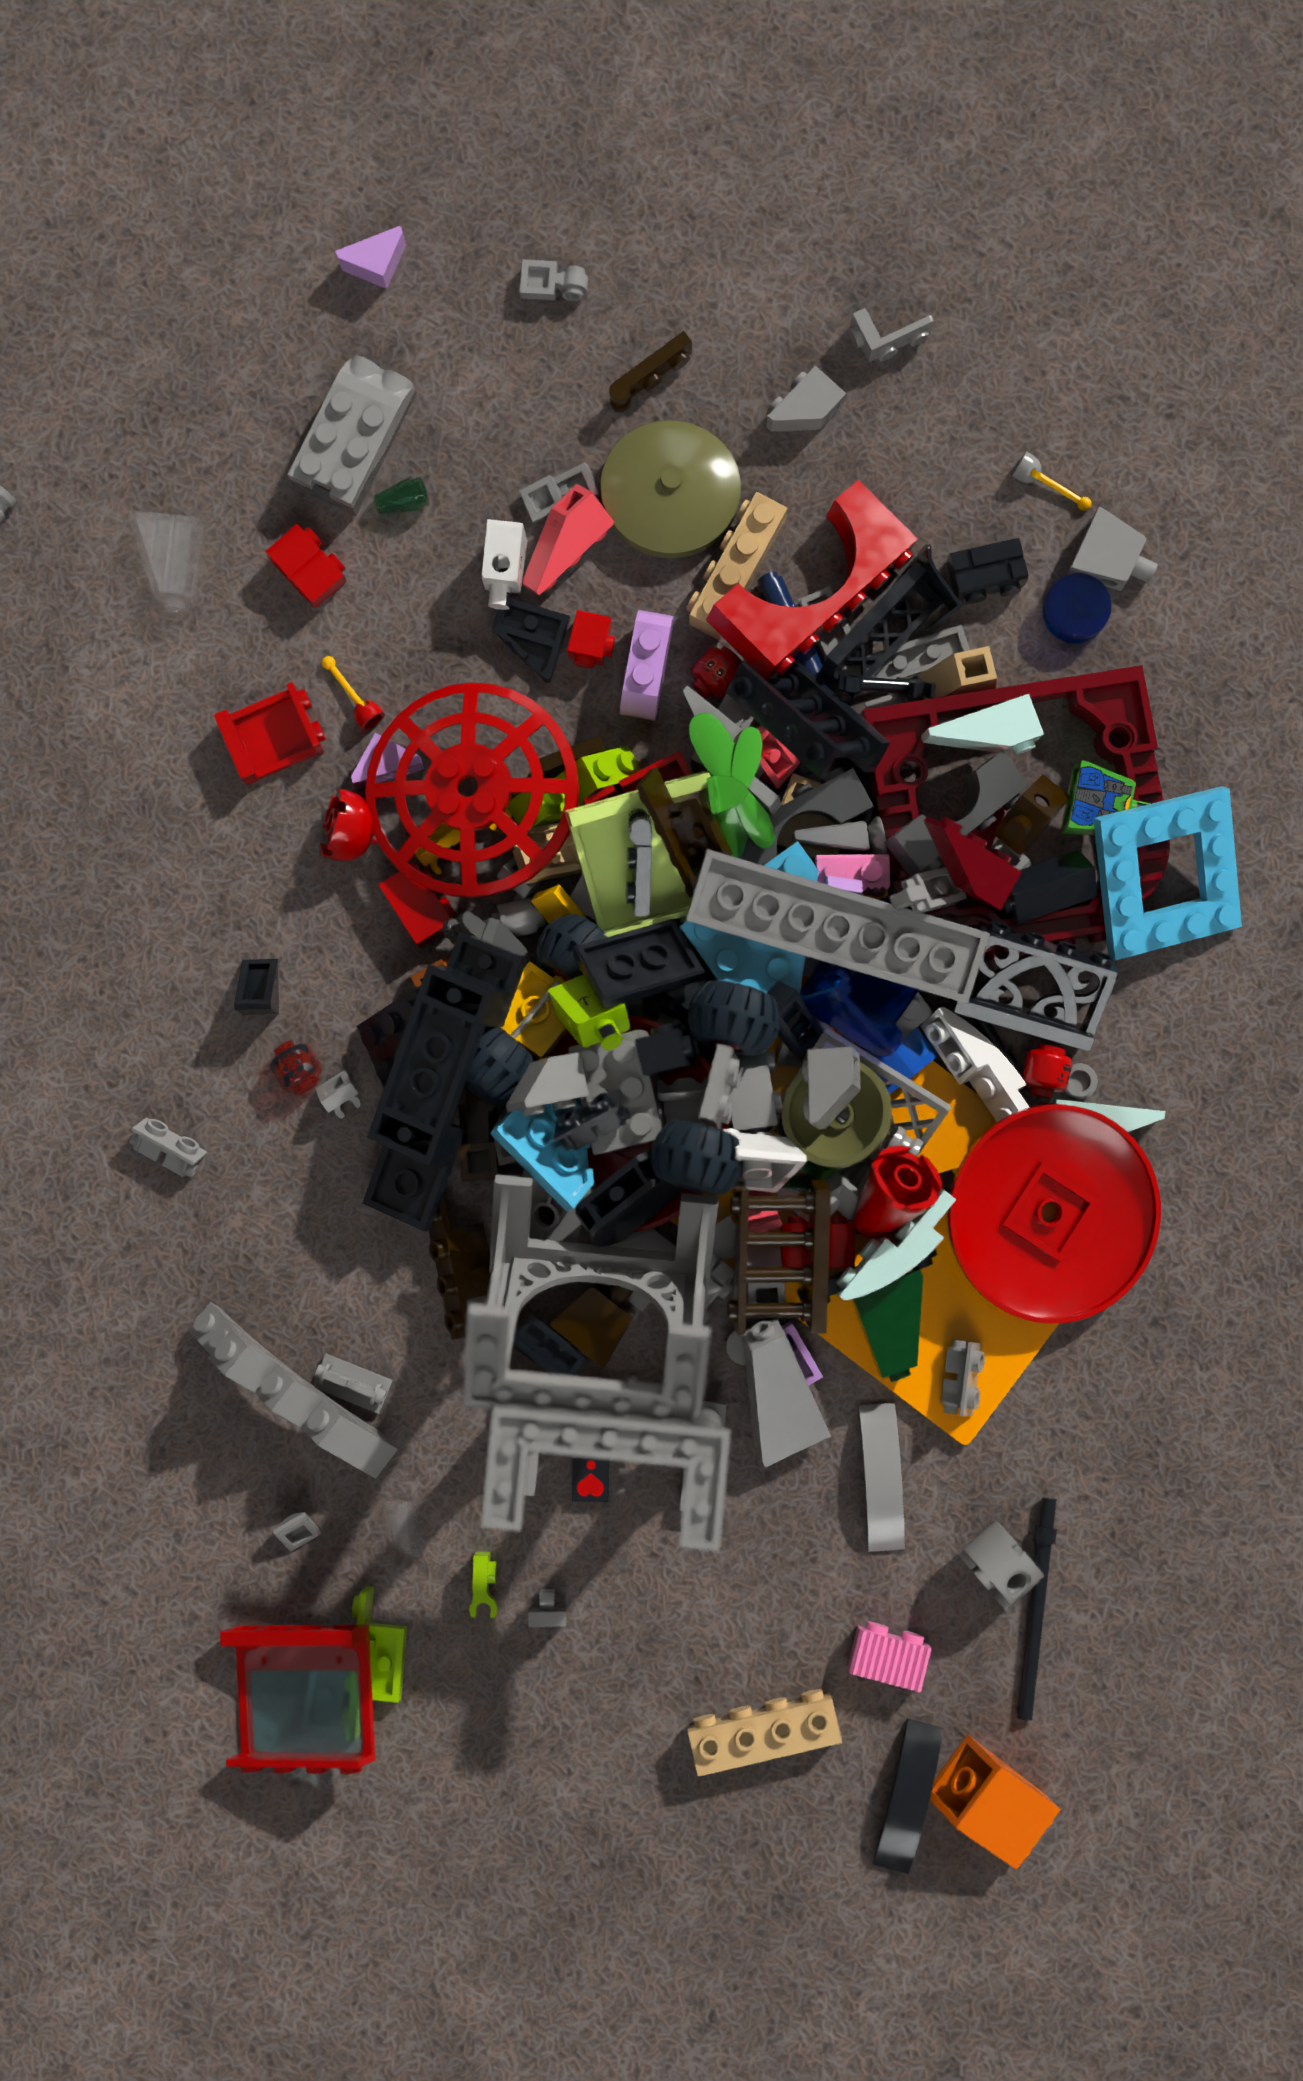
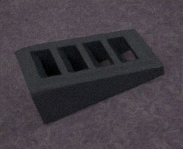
[767,981,823,1060]

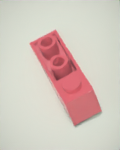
[522,484,614,595]

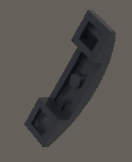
[872,1718,943,1874]

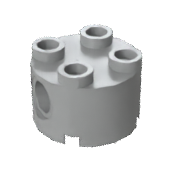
[957,1520,1044,1611]

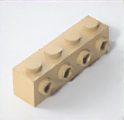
[686,491,788,641]
[688,1689,842,1777]

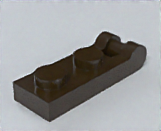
[609,331,692,412]

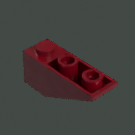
[924,817,1022,910]

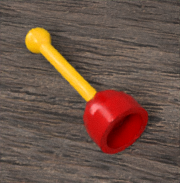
[321,656,385,731]

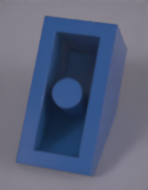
[877,1027,939,1095]

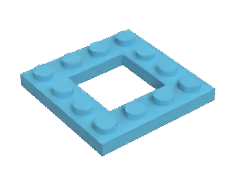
[1093,786,1242,960]

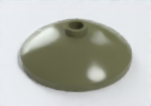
[782,1062,892,1168]

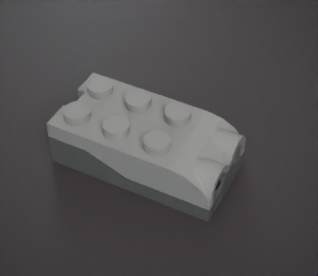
[287,355,417,516]

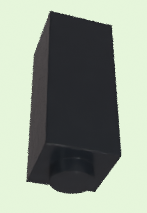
[1001,849,1097,925]

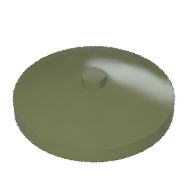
[600,421,741,558]

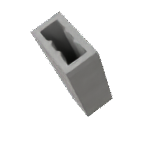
[743,1318,831,1468]

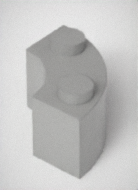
[730,1050,782,1130]

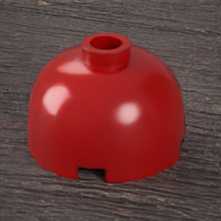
[319,788,378,861]

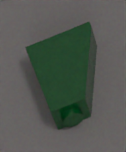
[851,1270,923,1382]

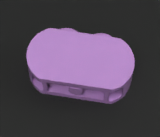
[620,610,674,721]

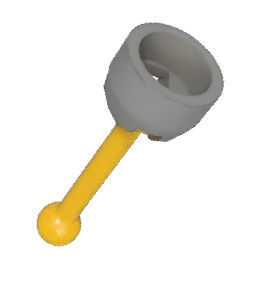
[1011,451,1091,511]

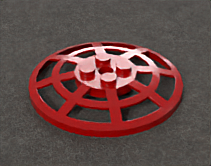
[365,683,580,898]

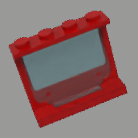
[220,1624,376,1774]

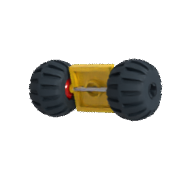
[466,914,607,1107]

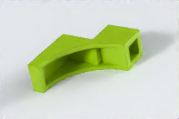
[508,746,641,827]

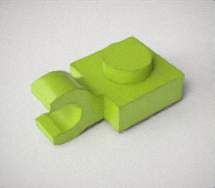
[469,1551,498,1618]

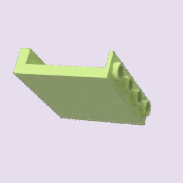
[565,771,716,937]

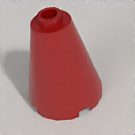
[853,1146,942,1239]

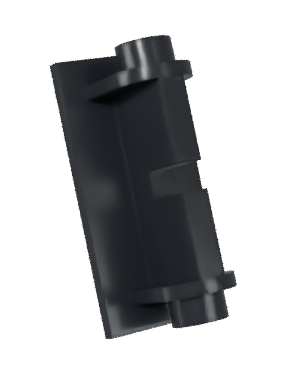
[553,1089,631,1151]

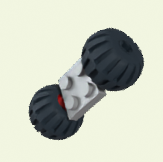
[651,980,780,1195]

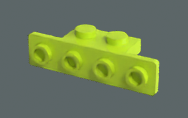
[343,1586,407,1741]

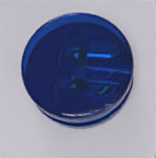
[1042,573,1112,644]

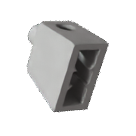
[1066,507,1158,591]

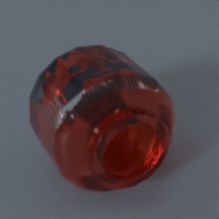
[269,1040,323,1096]

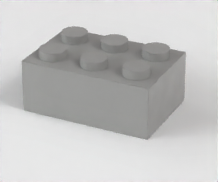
[568,1030,667,1155]

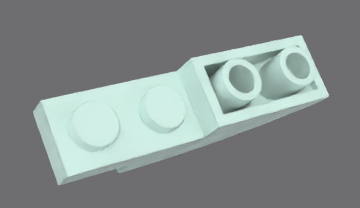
[835,1189,956,1301]

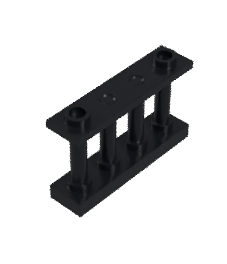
[726,659,891,779]

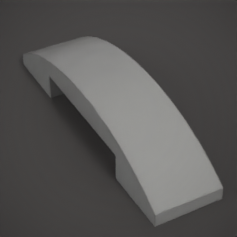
[858,1403,905,1552]

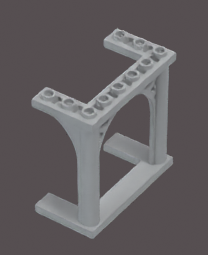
[463,1175,719,1426]
[481,1401,731,1551]

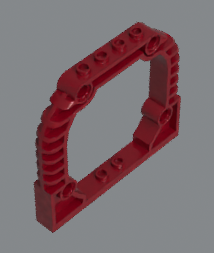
[860,665,1170,961]

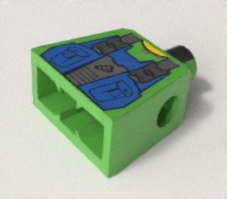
[1060,760,1151,835]

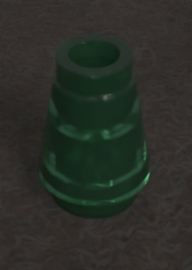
[374,476,429,515]

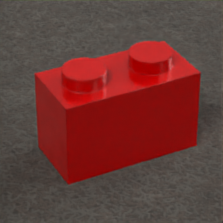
[378,862,456,948]

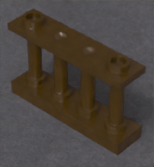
[727,1180,831,1335]

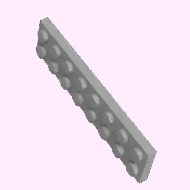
[685,849,990,1004]

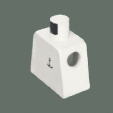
[482,519,527,610]

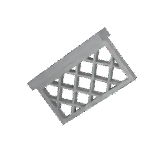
[781,1027,951,1160]

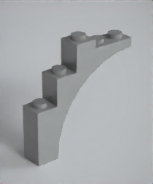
[188,1302,398,1479]

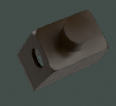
[992,775,1071,856]
[549,1283,635,1368]

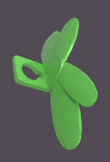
[689,713,775,859]

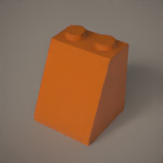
[930,1734,1061,1870]

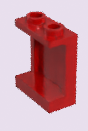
[214,682,326,785]

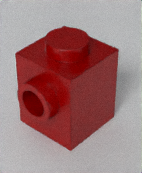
[567,610,616,669]

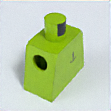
[548,975,630,1050]

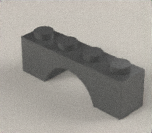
[884,750,1029,877]
[741,767,873,865]

